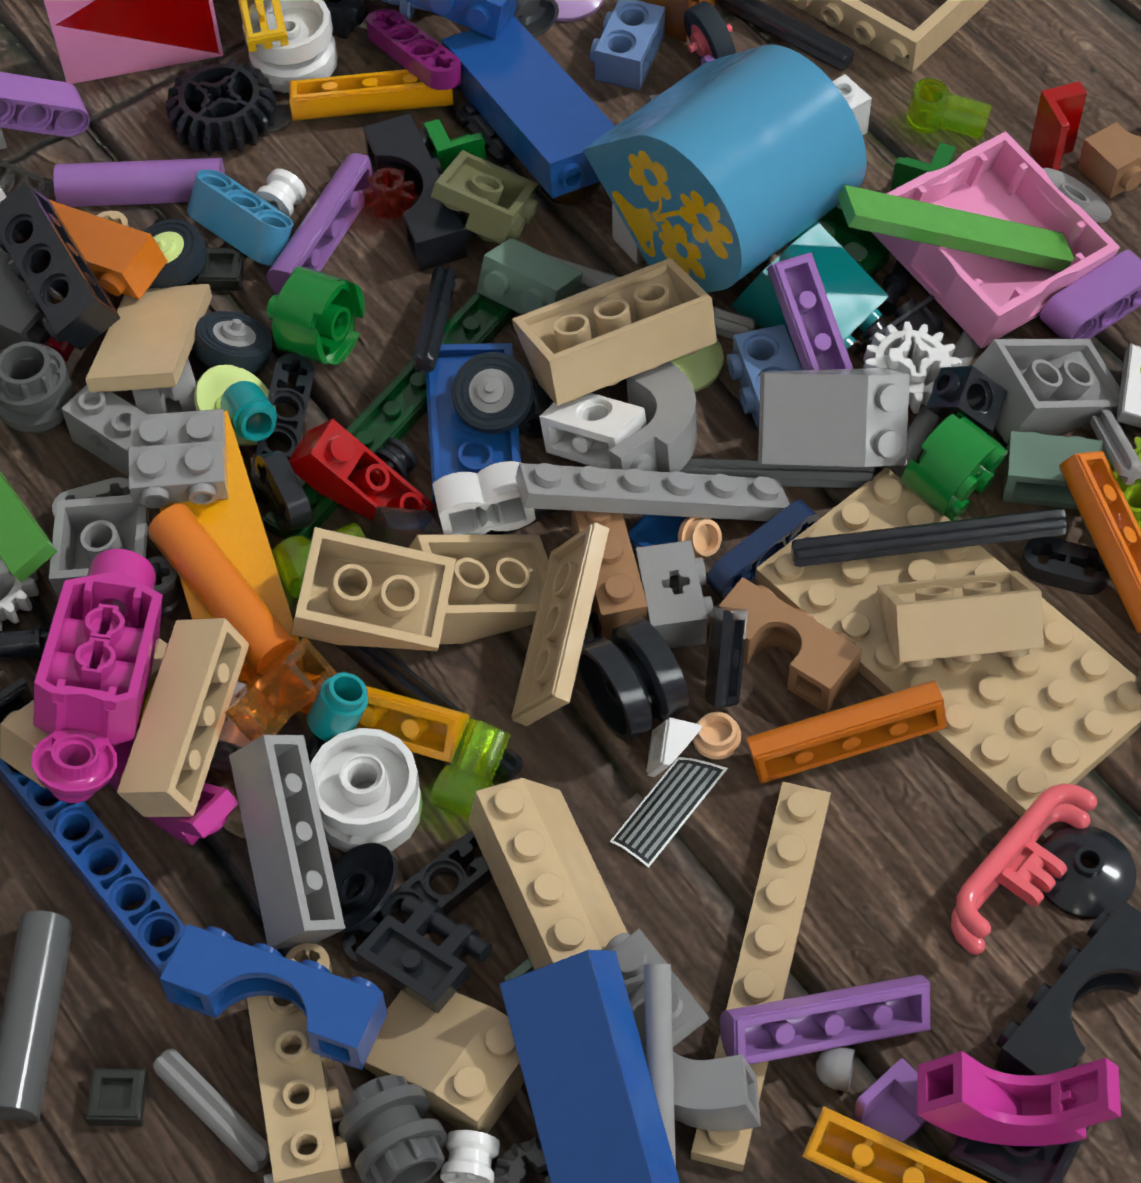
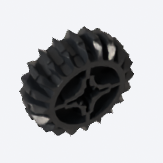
[166,58,277,156]

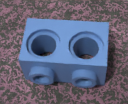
[590,0,665,91]
[727,324,802,430]

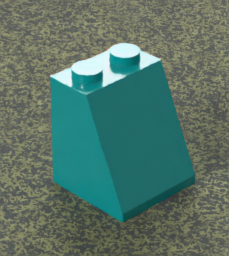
[731,221,889,350]

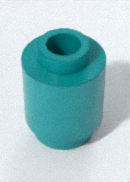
[220,381,277,441]
[307,672,368,742]

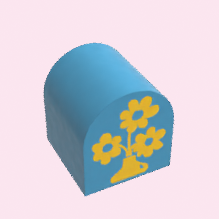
[582,44,867,292]

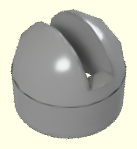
[816,1047,855,1092]

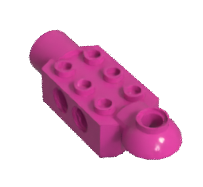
[31,549,163,803]

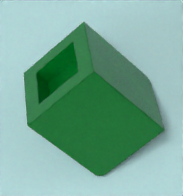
[424,119,486,172]
[891,143,956,191]

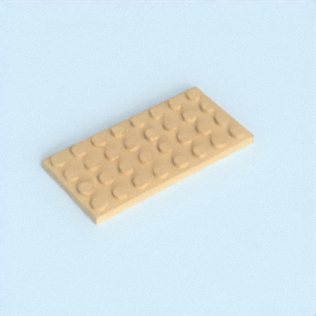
[755,467,1141,817]

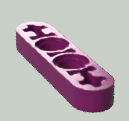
[366,9,462,90]

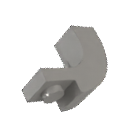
[609,361,697,472]
[673,1050,761,1131]

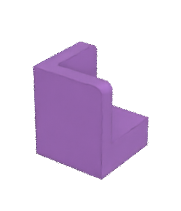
[852,1058,928,1143]

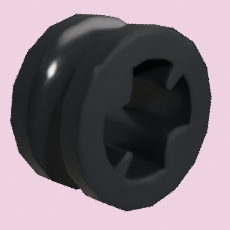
[374,437,418,479]

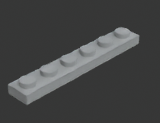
[515,463,790,521]

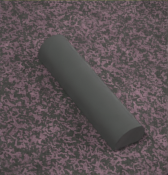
[0,910,73,1121]

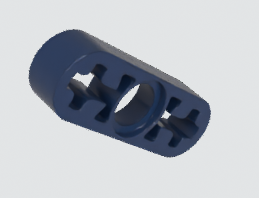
[706,500,819,598]

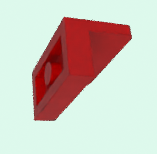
[1029,81,1087,170]

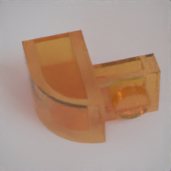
[225,637,337,742]

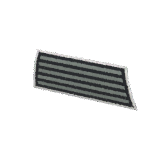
[610,757,728,868]

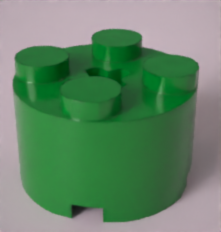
[266,266,365,365]
[900,412,1008,521]

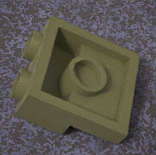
[431,150,539,244]

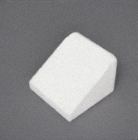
[646,717,702,777]

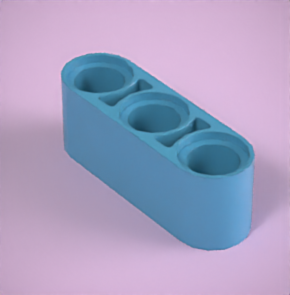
[187,169,293,266]

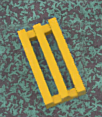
[238,0,289,53]

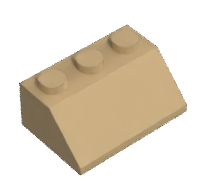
[877,571,1044,667]

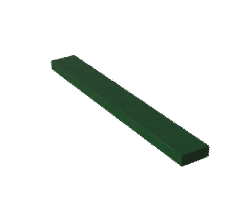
[262,291,515,549]

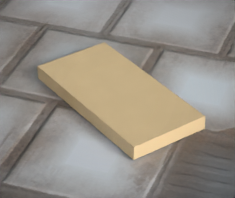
[86,284,212,393]
[512,522,609,726]

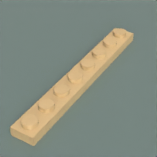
[691,782,831,1172]

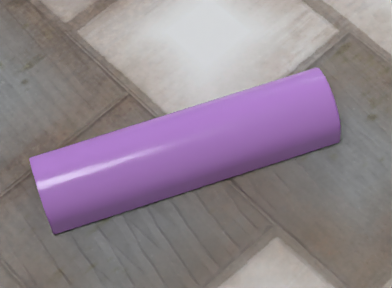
[266,153,377,294]
[53,158,225,207]
[767,252,853,370]
[720,975,930,1065]

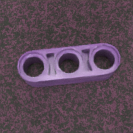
[0,72,90,137]
[1040,250,1141,339]

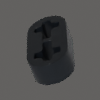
[254,450,312,532]
[1021,537,1110,595]

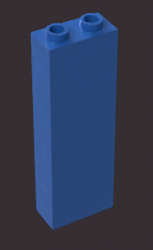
[441,16,615,198]
[500,949,680,1183]

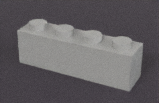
[229,735,345,949]

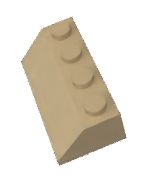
[512,258,717,406]
[468,778,628,970]

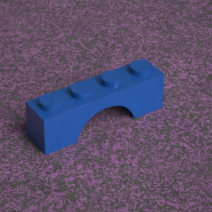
[160,924,387,1070]

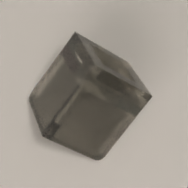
[369,506,443,548]

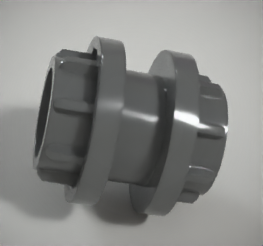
[0,341,75,434]
[338,1075,447,1183]

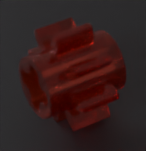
[363,167,416,219]

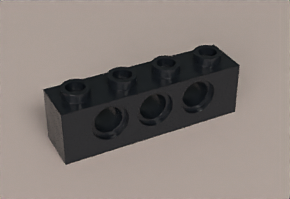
[0,182,120,351]

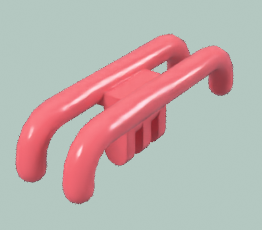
[951,783,1097,955]

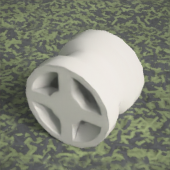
[255,169,306,218]
[440,1130,500,1183]

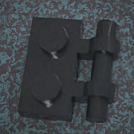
[355,895,492,1014]

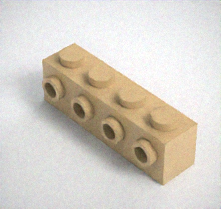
[117,618,249,817]
[247,996,352,1183]

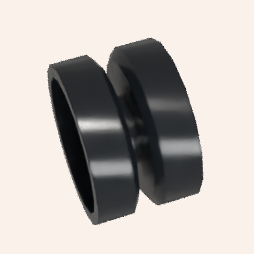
[577,616,690,742]

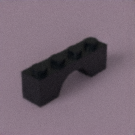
[363,113,471,271]
[995,900,1141,1076]

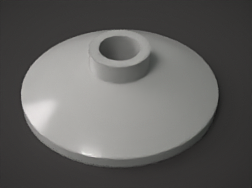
[1042,168,1111,223]

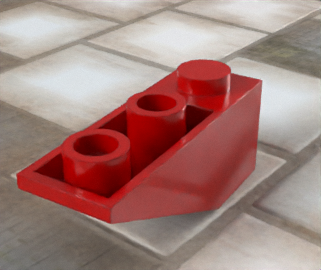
[288,419,434,540]

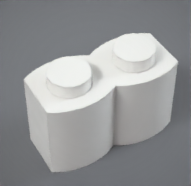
[432,461,536,535]

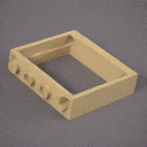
[786,0,990,72]

